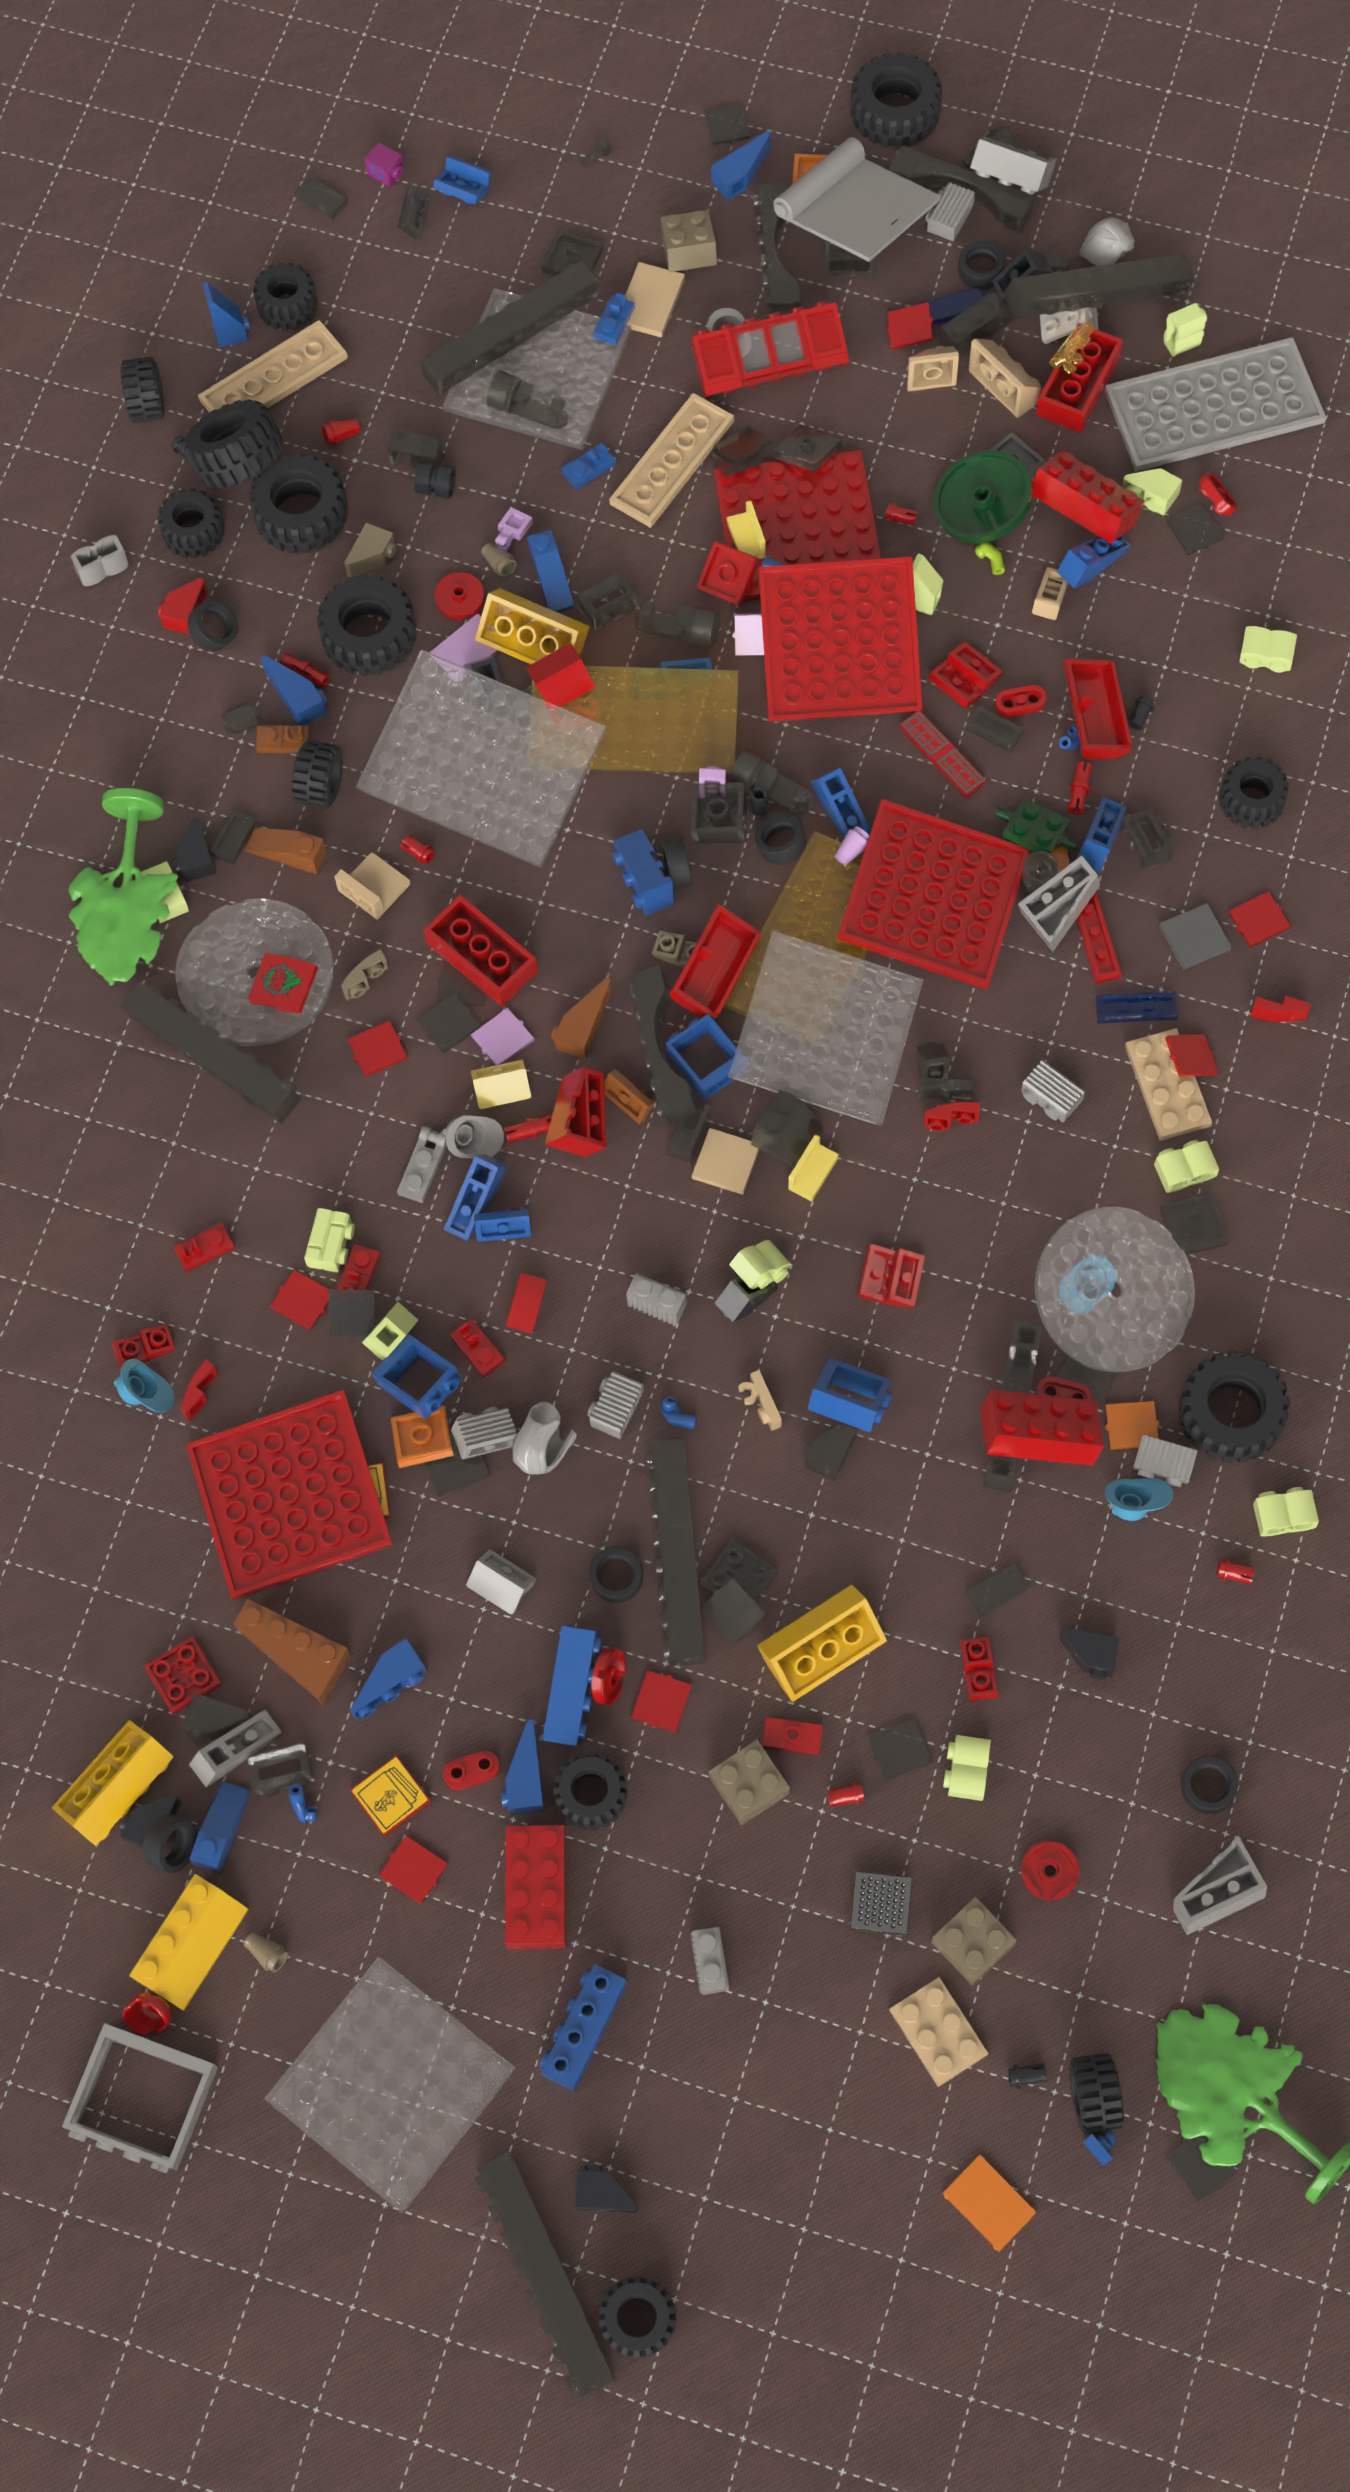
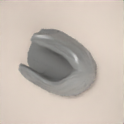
[1079,217,1134,274]
[513,1401,577,1475]

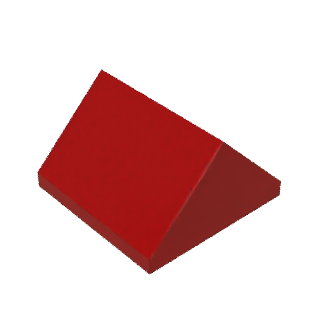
[526,642,596,713]

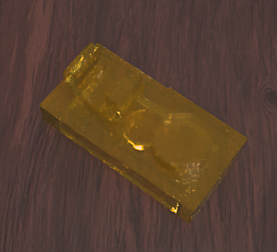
[1049,321,1095,373]

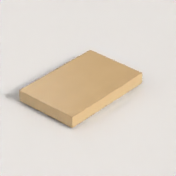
[625,262,685,337]

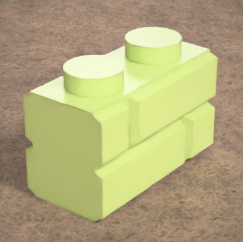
[304,1208,355,1273]

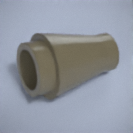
[481,543,517,577]
[244,1932,288,1972]

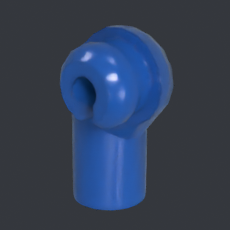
[1059,724,1080,751]
[660,1396,696,1429]
[288,1784,317,1823]

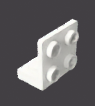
[1039,284,1098,344]

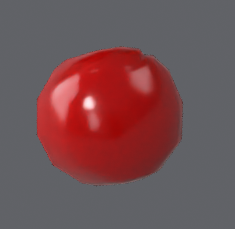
[122,1992,172,2036]

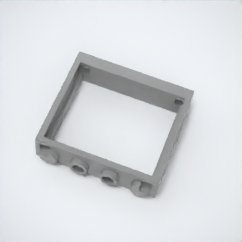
[62,2023,218,2174]

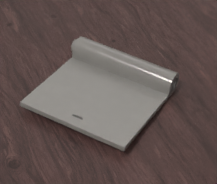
[774,137,941,262]

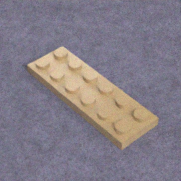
[198,320,348,413]
[609,393,734,528]

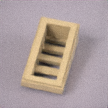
[1032,567,1068,620]

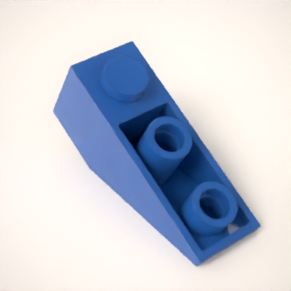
[711,130,771,201]
[1057,535,1132,588]
[350,1639,427,1720]

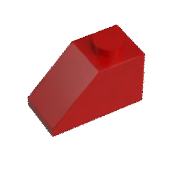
[158,578,208,634]

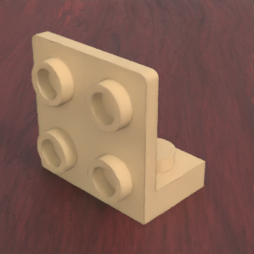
[334,853,410,920]

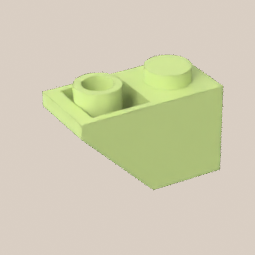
[1122,468,1182,515]
[913,554,943,615]
[362,1302,418,1361]

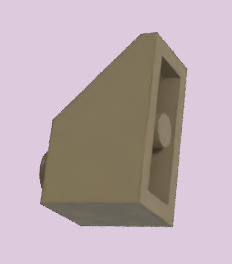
[344,523,397,577]

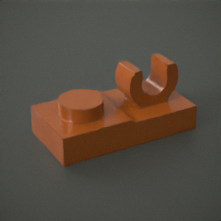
[256,725,309,753]
[604,1069,656,1125]

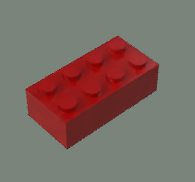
[1036,322,1124,433]
[1032,451,1145,544]
[423,895,538,1007]
[980,1389,1104,1466]
[505,1825,566,1950]

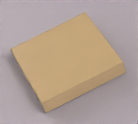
[692,1128,760,1195]

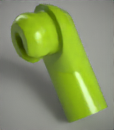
[975,542,1005,575]

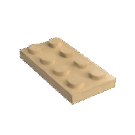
[1125,1028,1212,1141]

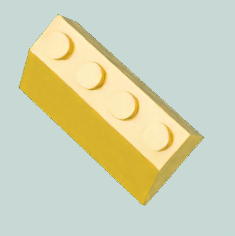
[475,588,590,664]
[757,1585,887,1702]
[52,1720,173,1846]
[129,1874,249,2011]

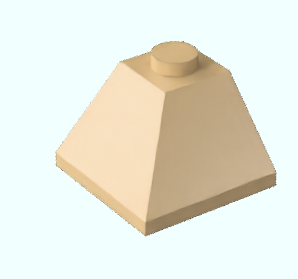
[907,346,959,391]

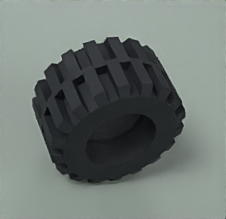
[253,262,317,331]
[120,356,165,423]
[157,488,224,559]
[292,739,343,809]
[1219,757,1289,829]
[553,1752,628,1830]
[1069,2053,1124,2135]
[599,2276,676,2358]

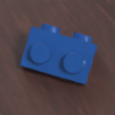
[433,156,491,204]

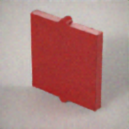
[887,302,934,350]
[1228,891,1291,947]
[347,1020,407,1077]
[1165,1034,1219,1077]
[270,1270,334,1331]
[631,1670,692,1732]
[379,1836,448,1904]

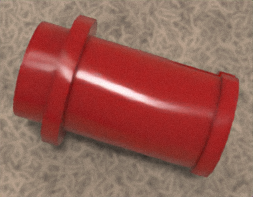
[885,502,918,527]
[401,834,435,864]
[1217,1558,1255,1584]
[827,1782,865,1808]

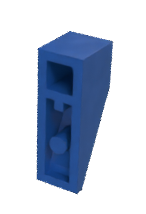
[203,282,250,348]
[527,530,574,613]
[260,655,327,726]
[810,768,871,838]
[1076,796,1127,873]
[444,1154,508,1241]
[501,1719,545,1815]
[189,1782,251,1874]

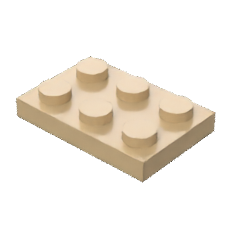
[889,1977,988,2087]

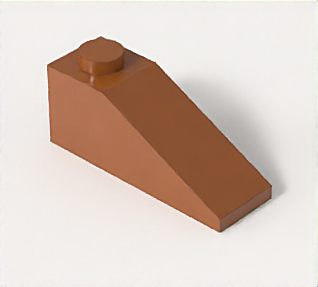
[245,828,327,875]
[552,978,612,1059]

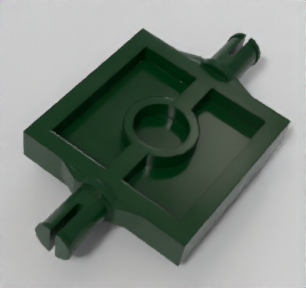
[994,799,1079,858]

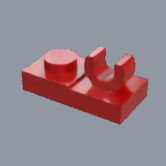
[173,1223,235,1272]
[335,1244,381,1303]
[450,1319,505,1378]

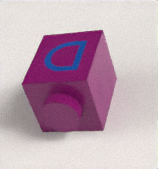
[365,142,404,187]

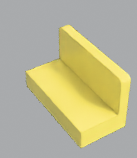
[727,501,766,559]
[471,1060,531,1109]
[788,1134,839,1202]

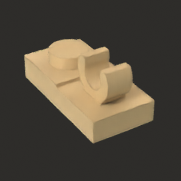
[738,1370,782,1431]

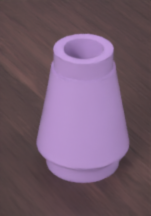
[834,826,870,866]

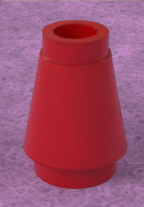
[322,419,360,446]

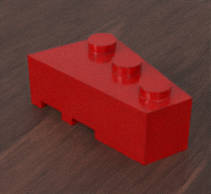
[545,1067,607,1157]

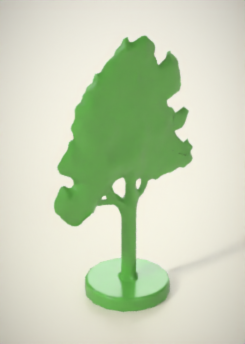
[69,788,178,985]
[1155,2004,1350,2205]

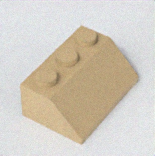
[969,339,1042,418]

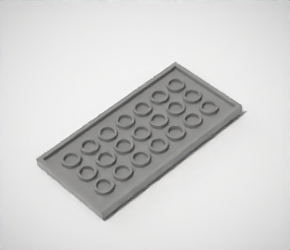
[1104,337,1326,472]

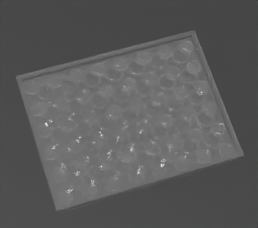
[356,650,607,868]

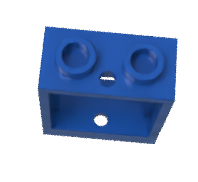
[665,1014,747,1101]
[372,1334,462,1420]
[808,1357,893,1432]

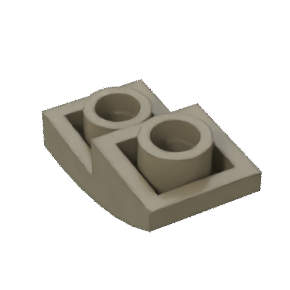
[652,931,697,968]
[341,949,388,1001]

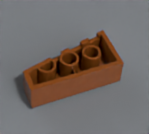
[234,1599,351,1706]

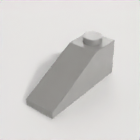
[189,1710,282,1787]

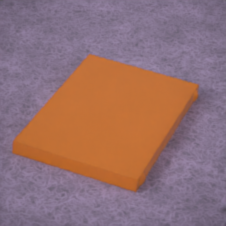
[942,2155,1037,2252]

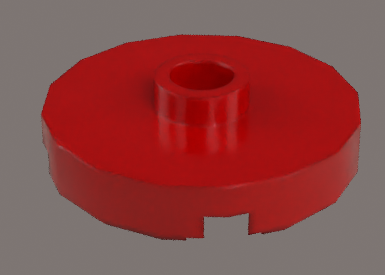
[434,572,485,620]
[592,1647,626,1705]
[1021,1841,1079,1901]

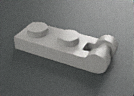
[397,1126,447,1203]

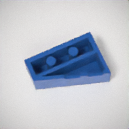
[611,829,674,916]

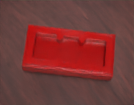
[762,1717,823,1755]

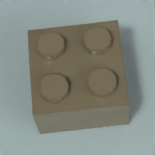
[660,210,717,272]
[709,1740,790,1826]
[931,1897,1017,1986]

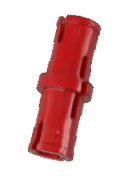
[279,652,330,689]
[1068,761,1093,815]
[503,1113,553,1144]

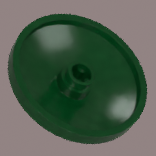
[933,450,1033,544]

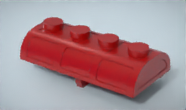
[1063,659,1132,760]
[670,904,761,1020]

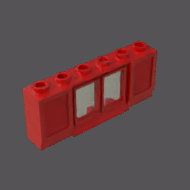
[690,301,850,400]

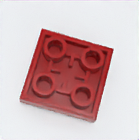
[144,1636,222,1715]

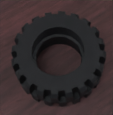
[850,52,942,148]
[183,399,283,489]
[249,454,348,554]
[317,575,417,676]
[1178,1351,1290,1463]

